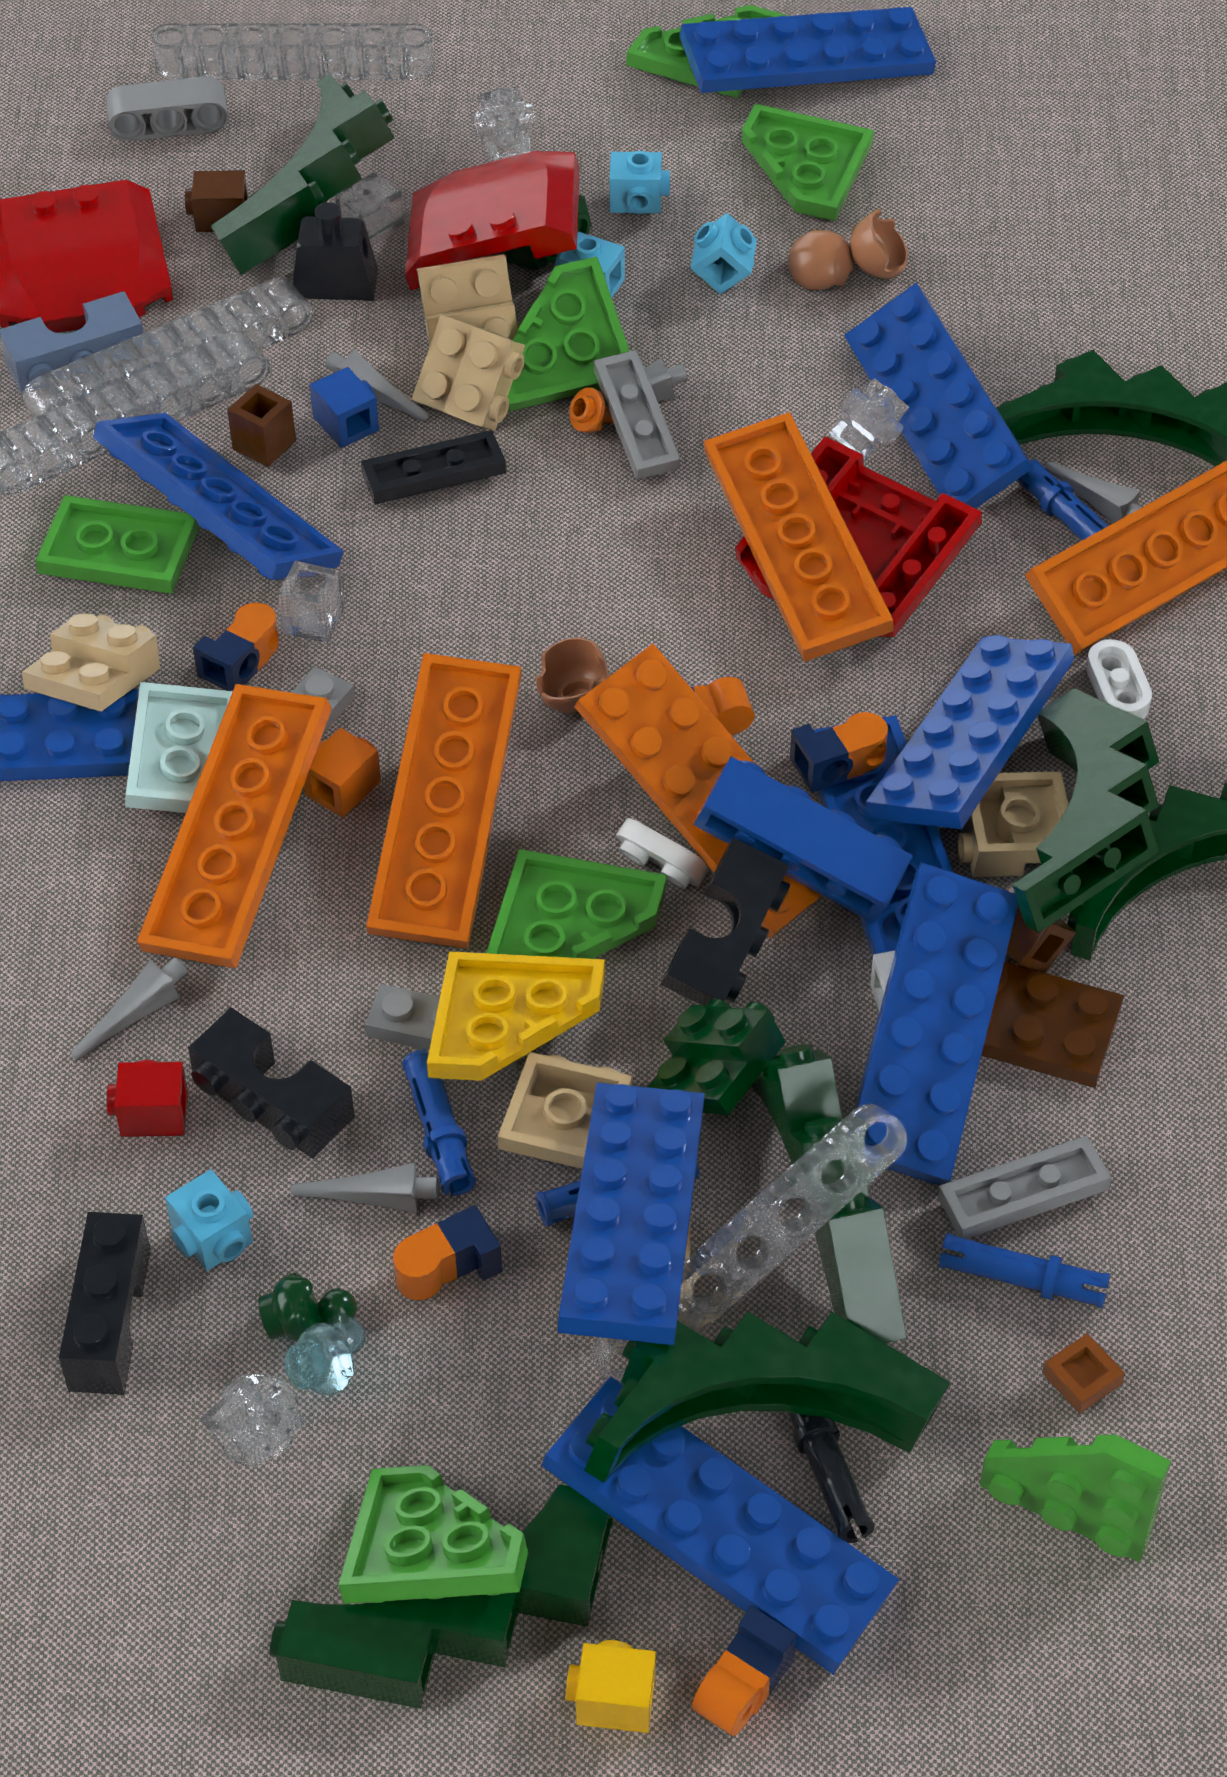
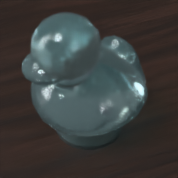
[285,1311,366,1395]

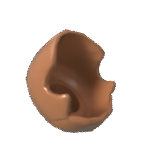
[849,209,908,280]
[787,230,854,290]
[535,637,610,714]

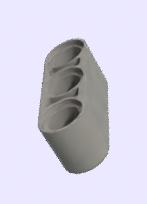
[106,77,229,141]

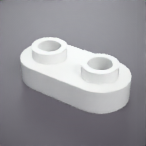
[1086,639,1152,719]
[616,818,710,889]

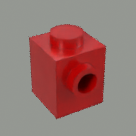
[106,1059,188,1137]

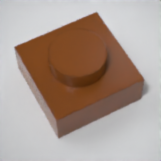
[1042,1333,1125,1414]

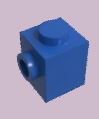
[309,367,379,448]

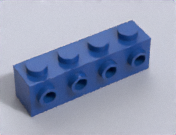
[693,756,913,923]

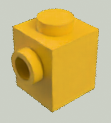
[565,1640,656,1733]

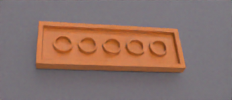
[703,412,894,662]
[1025,460,1227,655]
[574,643,823,939]
[366,653,522,949]
[137,684,332,969]

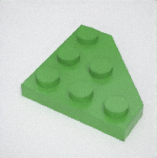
[626,5,787,98]
[742,104,874,221]
[508,256,630,412]
[486,849,667,959]
[980,1434,1171,1562]
[338,1465,528,1604]

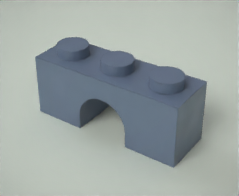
[0,291,148,396]

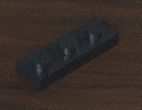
[361,430,506,505]

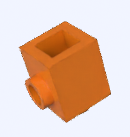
[304,727,381,818]

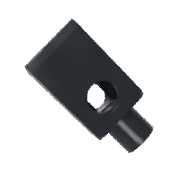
[292,202,378,301]

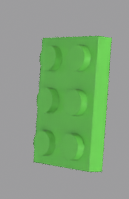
[35,495,199,594]

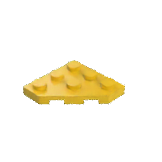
[427,951,605,1081]

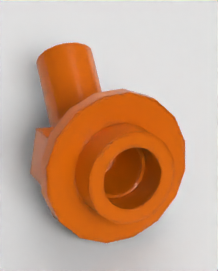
[569,388,614,433]

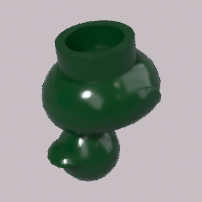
[258,1273,357,1342]

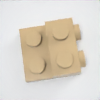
[417,255,518,347]
[411,314,526,431]
[22,613,160,712]
[958,771,1069,877]
[497,1052,632,1169]

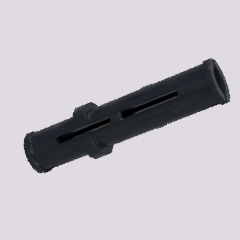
[788,1412,875,1543]

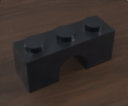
[660,838,790,1006]
[188,1007,355,1159]
[59,1212,151,1395]

